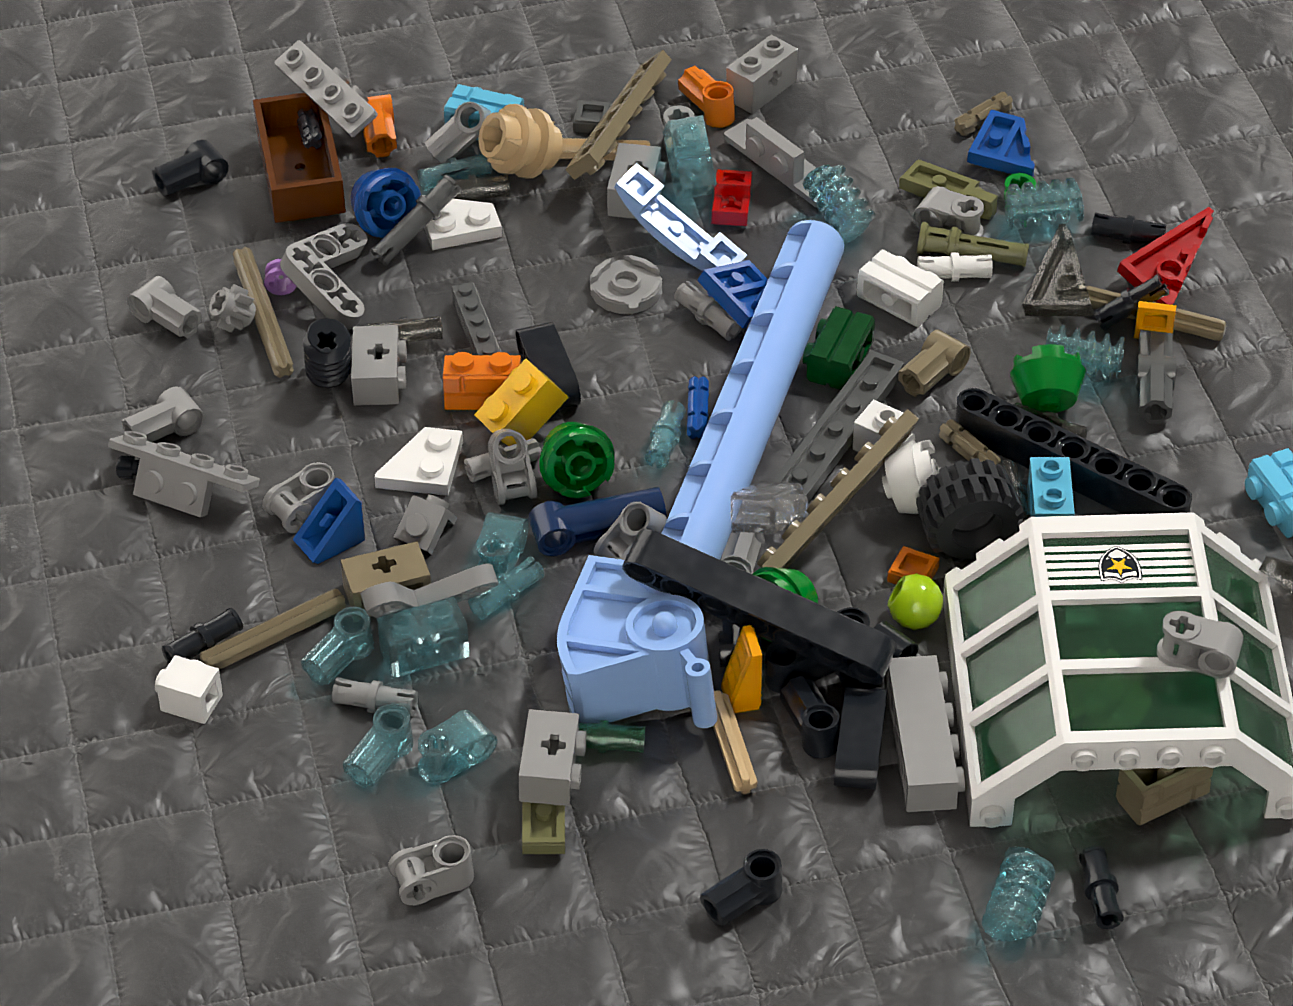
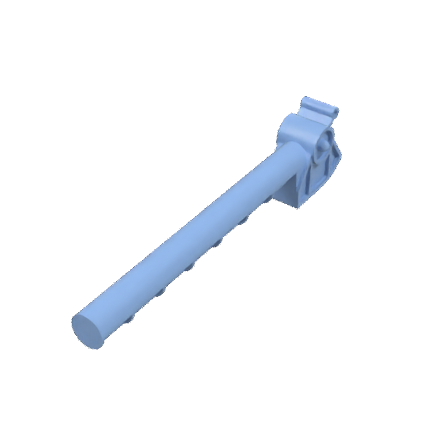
[557,220,844,729]

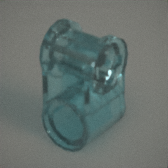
[476,512,529,585]
[418,710,498,784]

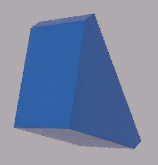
[293,478,365,564]

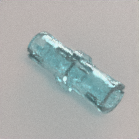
[417,153,492,191]
[645,400,686,468]
[468,557,544,620]

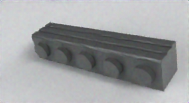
[451,282,501,355]

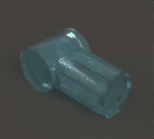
[301,607,374,686]
[343,704,414,788]

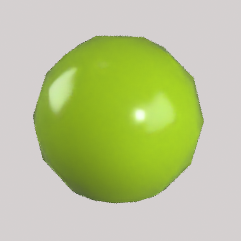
[887,573,944,630]

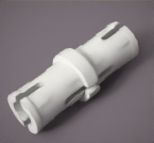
[917,253,993,282]

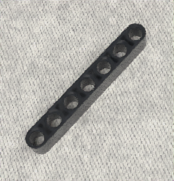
[955,388,1192,514]
[622,529,897,685]

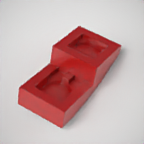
[711,169,753,226]

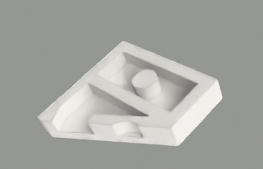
[424,195,502,251]
[374,427,463,496]

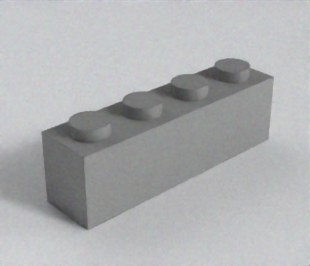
[886,655,965,812]

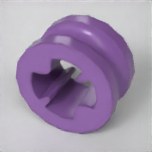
[264,259,296,295]

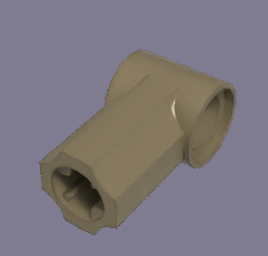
[898,329,971,397]

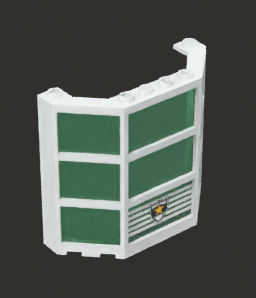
[943,513,1293,828]

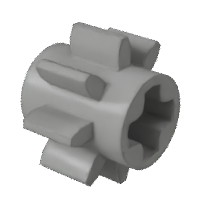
[209,284,256,333]

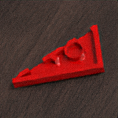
[1117,207,1214,305]

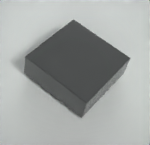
[573,100,612,133]

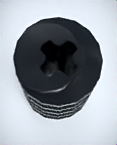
[303,318,352,388]

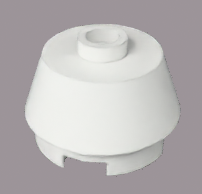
[882,440,940,514]

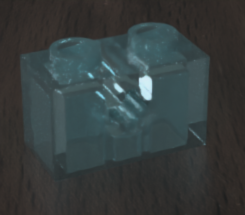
[662,115,717,200]
[377,596,469,679]

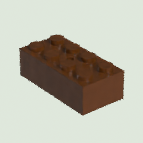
[253,93,346,223]

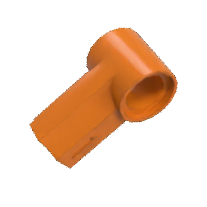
[678,65,735,128]
[363,94,397,158]

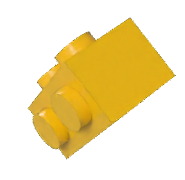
[474,359,569,446]

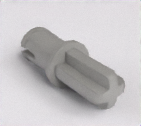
[464,438,541,483]

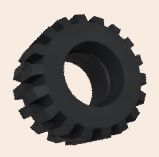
[916,458,1024,562]

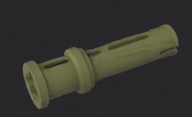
[917,221,1029,267]

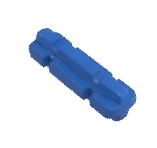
[687,376,709,439]

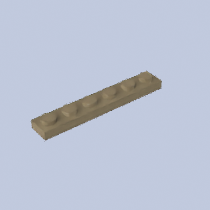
[565,50,672,180]
[757,409,919,569]

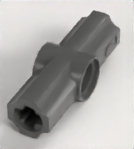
[1135,330,1177,424]

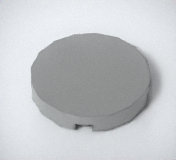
[590,255,662,314]

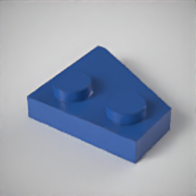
[967,110,1035,177]
[697,260,768,328]

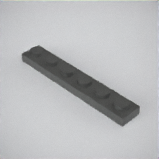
[764,350,905,516]

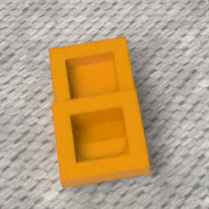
[1134,301,1177,339]

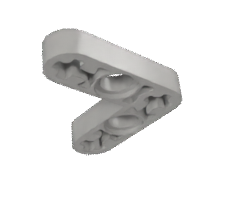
[280,223,367,330]
[360,564,499,625]

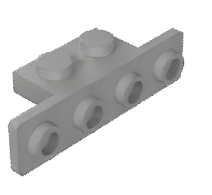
[274,40,378,137]
[724,117,842,207]
[108,431,260,517]

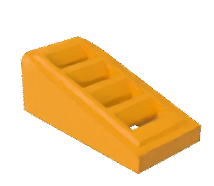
[721,625,762,713]

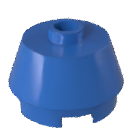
[350,168,421,238]

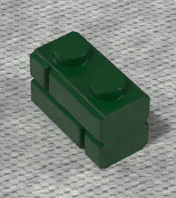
[802,306,875,390]

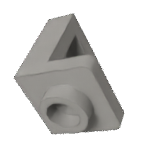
[394,495,457,555]

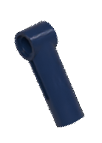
[528,487,667,556]

